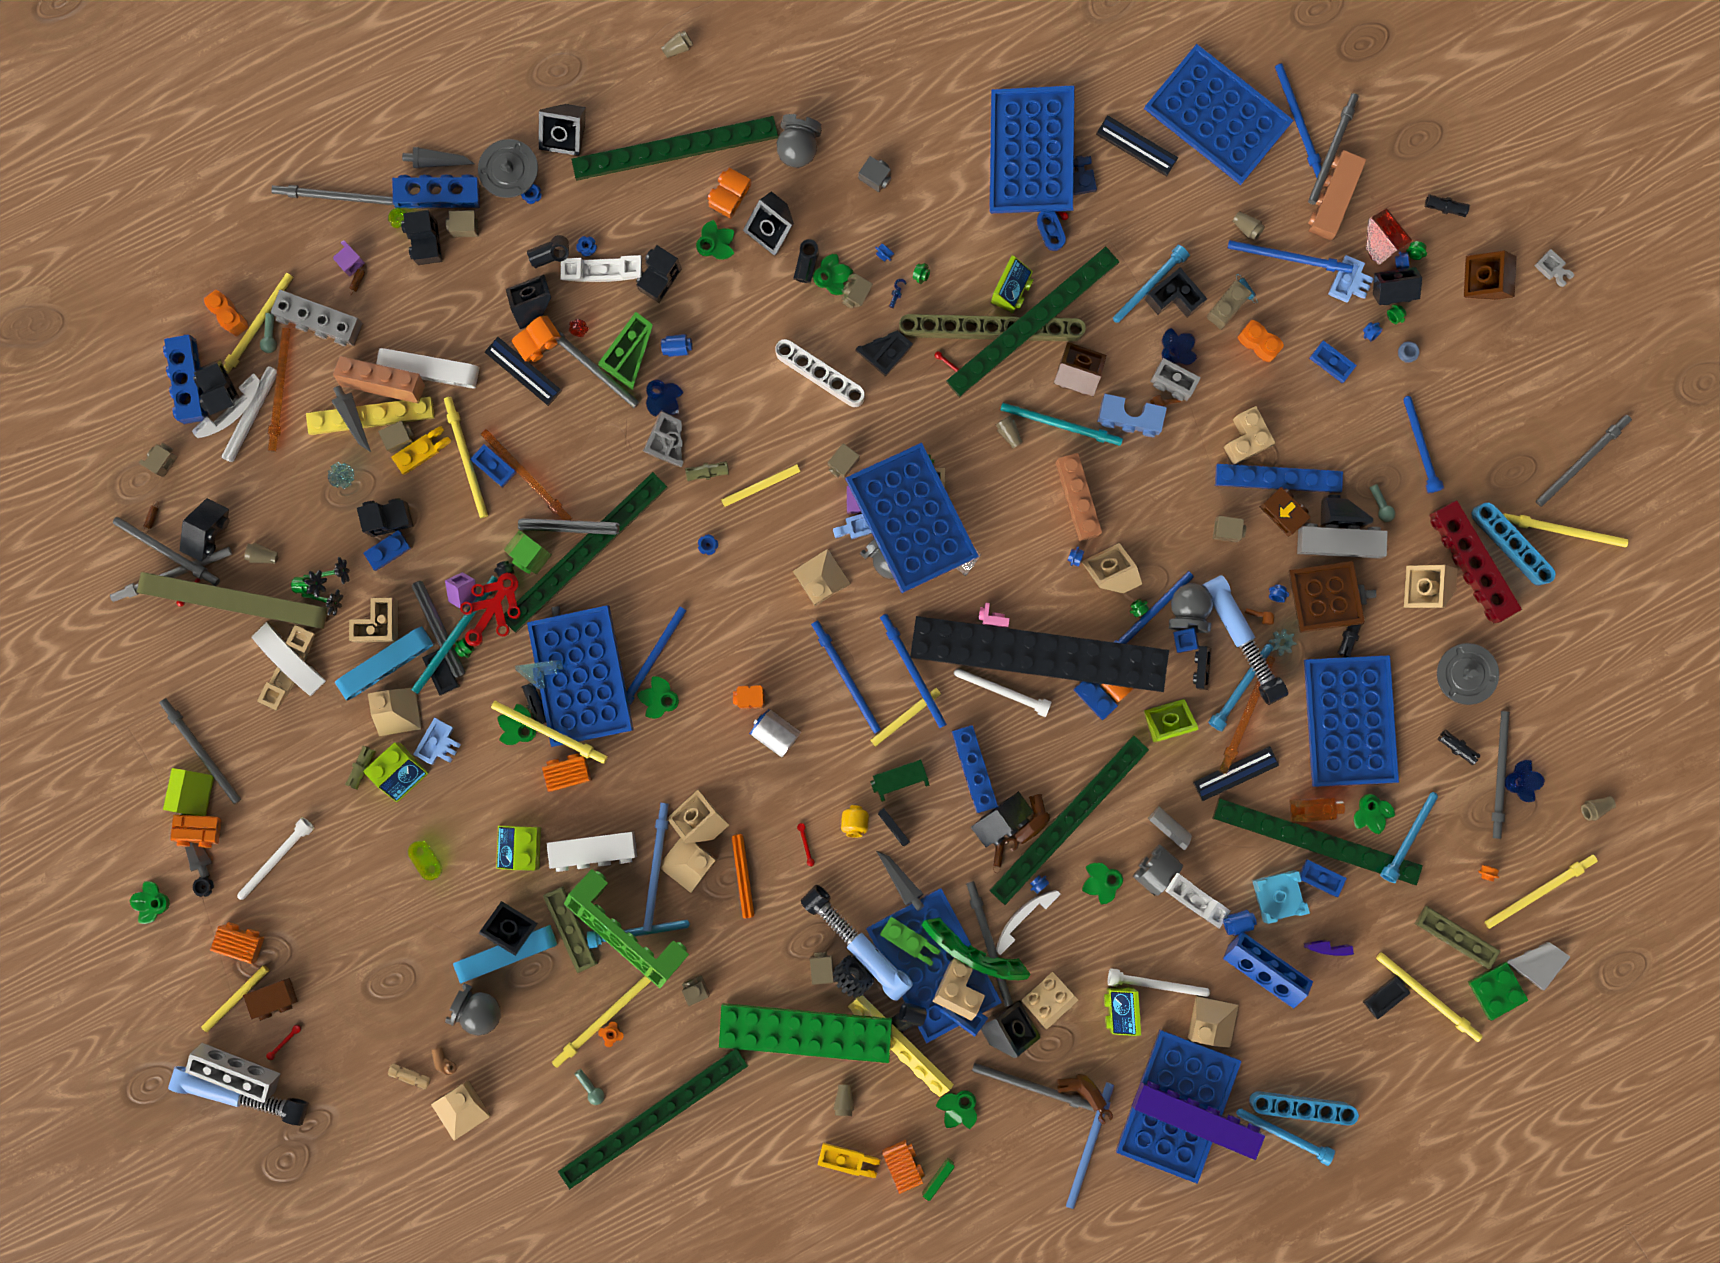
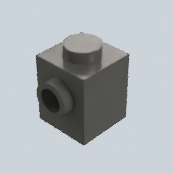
[858,156,892,192]

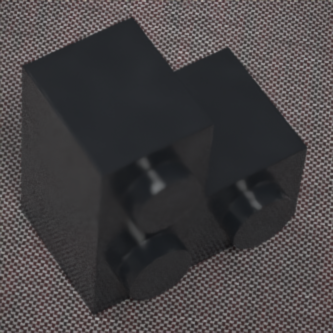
[401,210,443,265]
[636,245,682,303]
[1145,267,1207,318]
[193,360,240,415]
[179,498,230,562]
[357,498,414,538]
[971,791,1034,847]

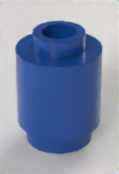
[661,334,693,357]
[1223,910,1257,936]

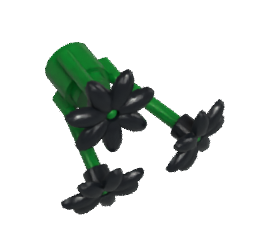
[291,557,350,616]

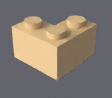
[1224,406,1275,465]
[349,598,398,643]
[932,957,985,1020]

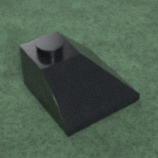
[539,104,586,156]
[743,191,794,256]
[506,275,551,329]
[1320,495,1373,528]
[479,901,538,956]
[981,1000,1041,1058]

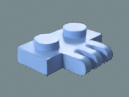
[1328,255,1373,303]
[413,718,461,765]

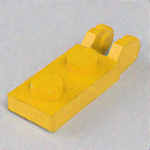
[391,426,451,475]
[817,1143,881,1178]

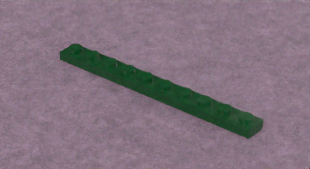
[571,116,778,181]
[946,246,1119,398]
[504,472,668,633]
[989,735,1149,905]
[1212,798,1423,886]
[558,1048,749,1190]

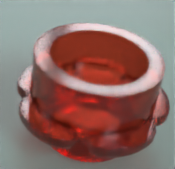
[569,319,589,337]

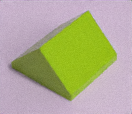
[1144,699,1198,742]
[163,768,214,816]

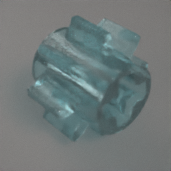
[328,462,354,489]
[1268,629,1297,656]

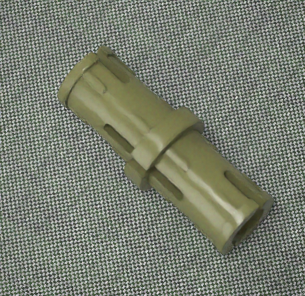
[685,461,729,481]
[345,745,375,790]

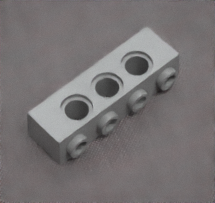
[185,1043,281,1103]

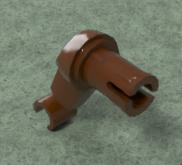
[1005,794,1050,851]
[1057,1074,1113,1124]

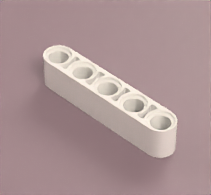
[775,339,864,407]
[376,348,480,388]

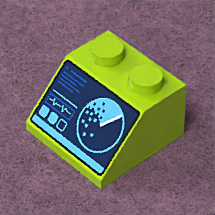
[991,256,1034,313]
[363,742,429,802]
[496,826,541,871]
[1104,987,1141,1036]

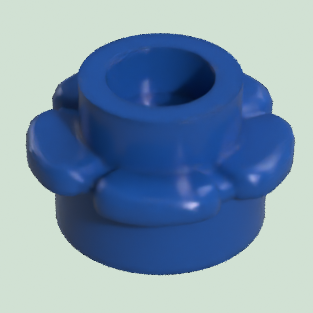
[521,184,542,204]
[576,236,597,256]
[875,243,895,262]
[1395,251,1409,269]
[1363,322,1383,341]
[698,534,718,555]
[1068,547,1085,567]
[1269,584,1289,603]
[1030,875,1049,894]

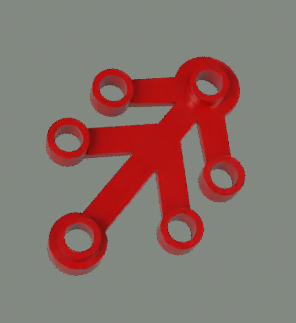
[460,573,521,647]

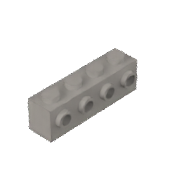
[270,290,363,346]
[1297,523,1388,559]

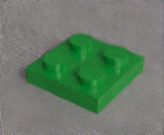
[1468,962,1529,1021]

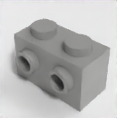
[1150,358,1201,401]

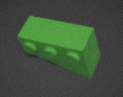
[599,312,653,390]
[504,530,552,574]

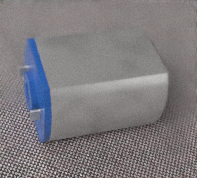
[749,709,801,758]

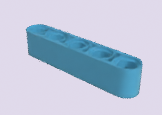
[1471,503,1556,586]
[335,626,434,701]
[453,925,558,983]
[1249,1091,1359,1125]

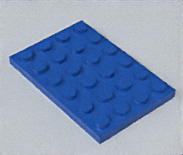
[1144,44,1294,185]
[990,86,1075,214]
[845,443,979,593]
[527,605,634,747]
[1304,655,1399,787]
[866,888,1002,1043]
[1116,1030,1242,1184]

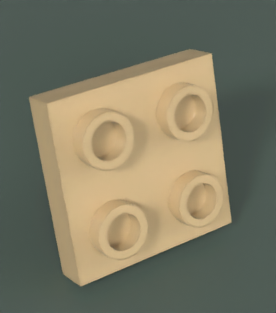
[1021,972,1078,1029]

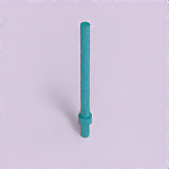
[1000,402,1123,446]

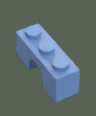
[1097,394,1167,437]

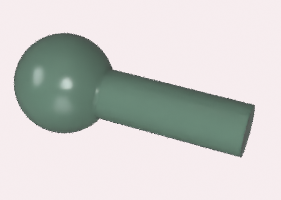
[260,313,277,353]
[1370,484,1396,522]
[574,1069,605,1105]

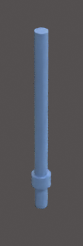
[643,803,669,931]
[1066,1082,1114,1209]

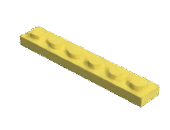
[306,397,435,435]
[848,995,954,1097]

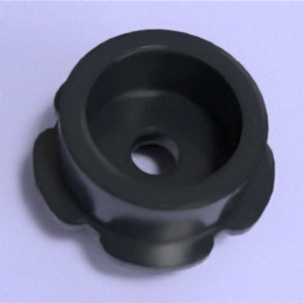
[494,561,514,578]
[192,877,214,897]

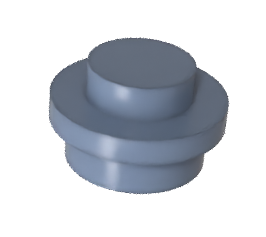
[1398,342,1420,363]

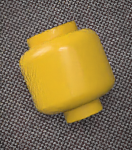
[841,805,869,838]

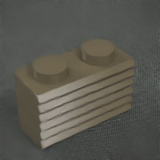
[1207,281,1252,330]

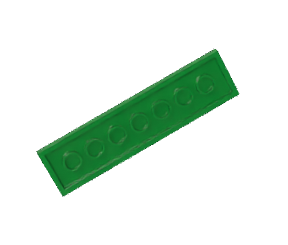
[719,1003,892,1063]

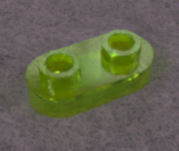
[408,841,442,880]

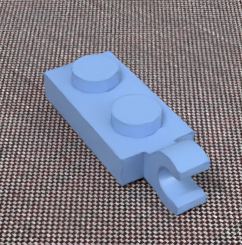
[833,514,872,540]

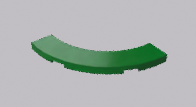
[922,918,1031,980]

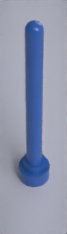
[1403,396,1445,494]

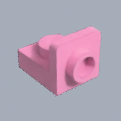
[979,603,1009,628]

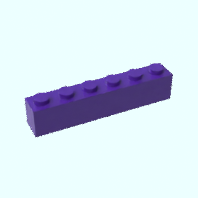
[1131,1081,1265,1160]

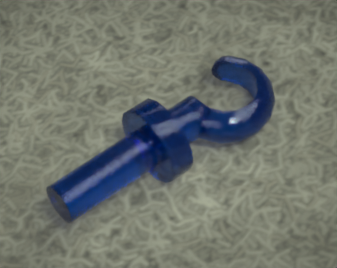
[889,279,907,308]

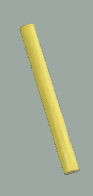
[721,464,800,507]
[870,688,941,747]
[201,965,269,1032]

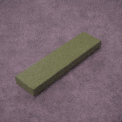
[543,886,598,973]
[1414,906,1501,969]

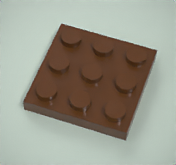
[1289,561,1365,633]

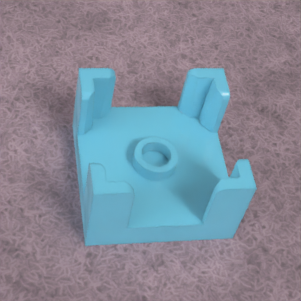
[1252,870,1310,924]

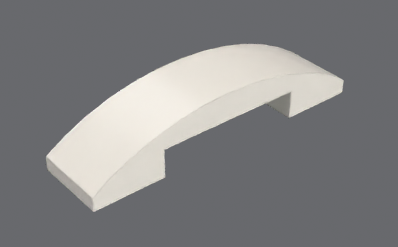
[561,255,642,282]
[192,373,260,438]
[252,622,326,696]
[1165,873,1230,929]
[996,890,1060,955]

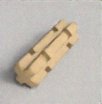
[388,1064,430,1089]

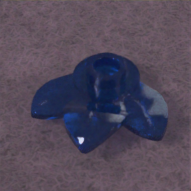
[1161,328,1198,365]
[646,380,684,417]
[1505,760,1545,802]

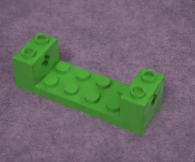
[564,869,689,988]

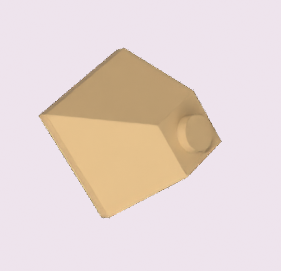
[1082,543,1142,593]
[793,549,850,606]
[1404,565,1458,608]
[368,688,422,736]
[667,790,729,844]
[660,838,717,893]
[1188,996,1239,1047]
[431,1080,491,1140]

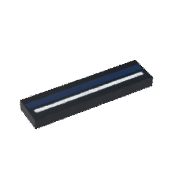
[1096,115,1178,177]
[485,337,562,406]
[1193,746,1279,801]

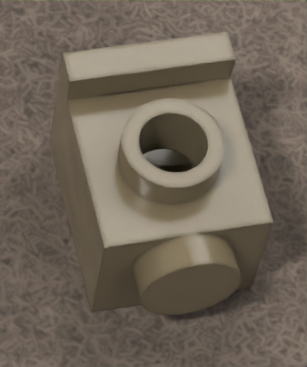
[842,273,873,308]
[139,442,178,477]
[682,975,710,1006]

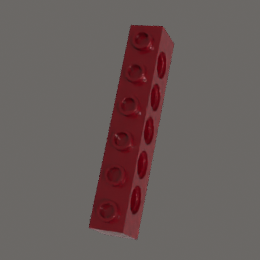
[1429,500,1522,624]

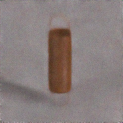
[349,264,365,296]
[143,501,159,534]
[993,844,1004,873]

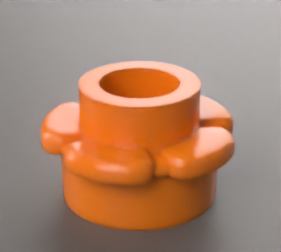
[1478,865,1499,882]

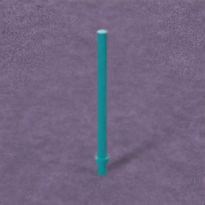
[411,575,498,694]

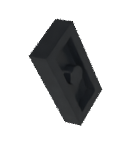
[1193,646,1212,690]

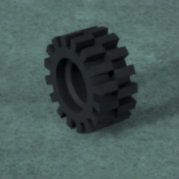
[833,955,874,997]

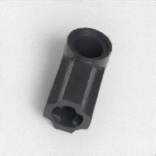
[527,235,569,268]
[793,239,819,284]
[892,1002,927,1033]

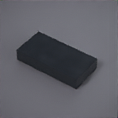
[422,649,460,696]
[878,808,910,846]
[1363,975,1410,1020]

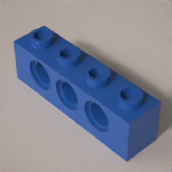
[392,174,480,208]
[163,334,209,424]
[951,725,998,813]
[1223,932,1313,1009]

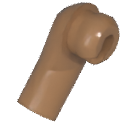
[432,1047,457,1075]

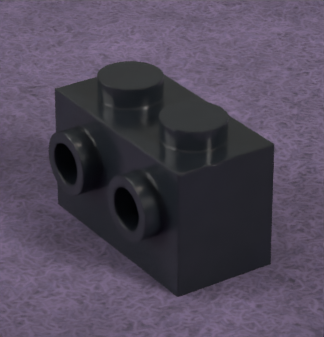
[1373,267,1422,305]

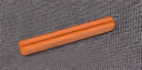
[732,834,754,919]

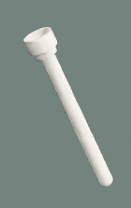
[954,669,1052,717]
[237,817,314,900]
[1108,968,1210,997]

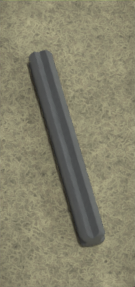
[518,518,620,535]
[412,581,465,678]

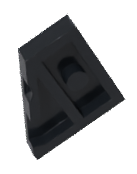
[855,330,913,376]

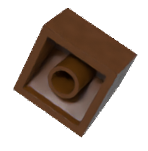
[1464,250,1517,300]
[1054,342,1107,397]

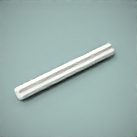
[222,366,278,462]

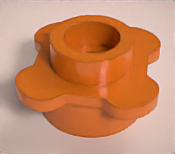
[598,1021,624,1047]

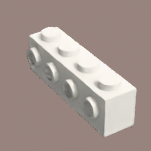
[547,831,637,872]

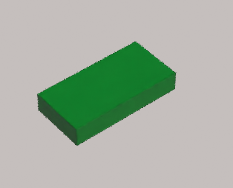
[922,1157,955,1201]

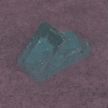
[515,660,563,689]

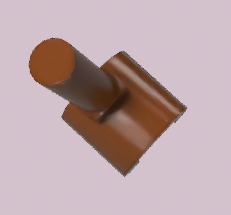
[1150,395,1181,407]
[1245,608,1274,625]

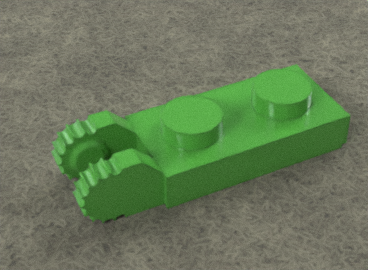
[880,916,941,966]

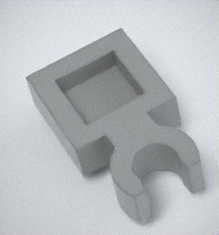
[1534,249,1574,287]

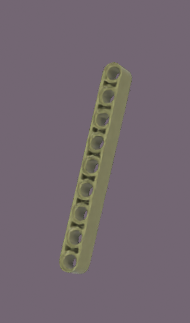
[899,314,1086,342]
[137,572,328,629]

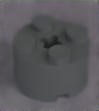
[1133,844,1183,896]

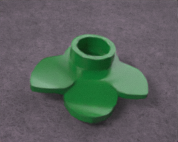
[696,220,734,260]
[813,254,853,295]
[637,676,679,719]
[497,704,536,745]
[1353,794,1395,834]
[1082,863,1123,905]
[129,881,170,924]
[936,1090,977,1129]

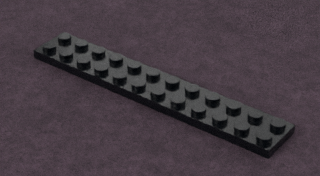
[910,616,1169,692]

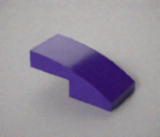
[1304,939,1354,956]

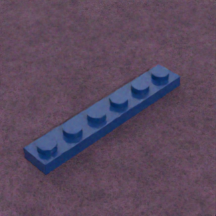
[1215,464,1343,493]

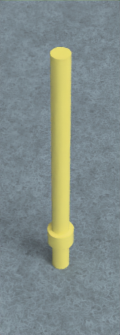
[224,272,294,374]
[444,397,488,518]
[1503,513,1628,547]
[491,701,608,764]
[1485,855,1598,929]
[1376,952,1483,1042]
[552,976,651,1068]

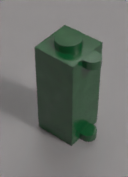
[870,759,930,802]

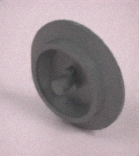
[478,139,538,198]
[1437,643,1499,705]

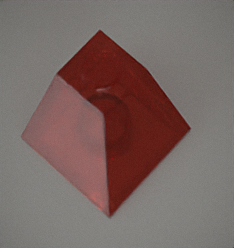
[1366,208,1413,265]

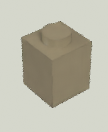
[446,211,478,237]
[378,421,415,453]
[828,443,860,478]
[1212,516,1246,542]
[810,952,834,985]

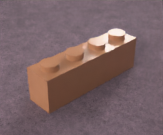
[1308,150,1367,240]
[333,356,425,404]
[1055,453,1102,542]

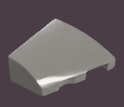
[643,412,683,467]
[1148,806,1192,850]
[1507,942,1570,990]

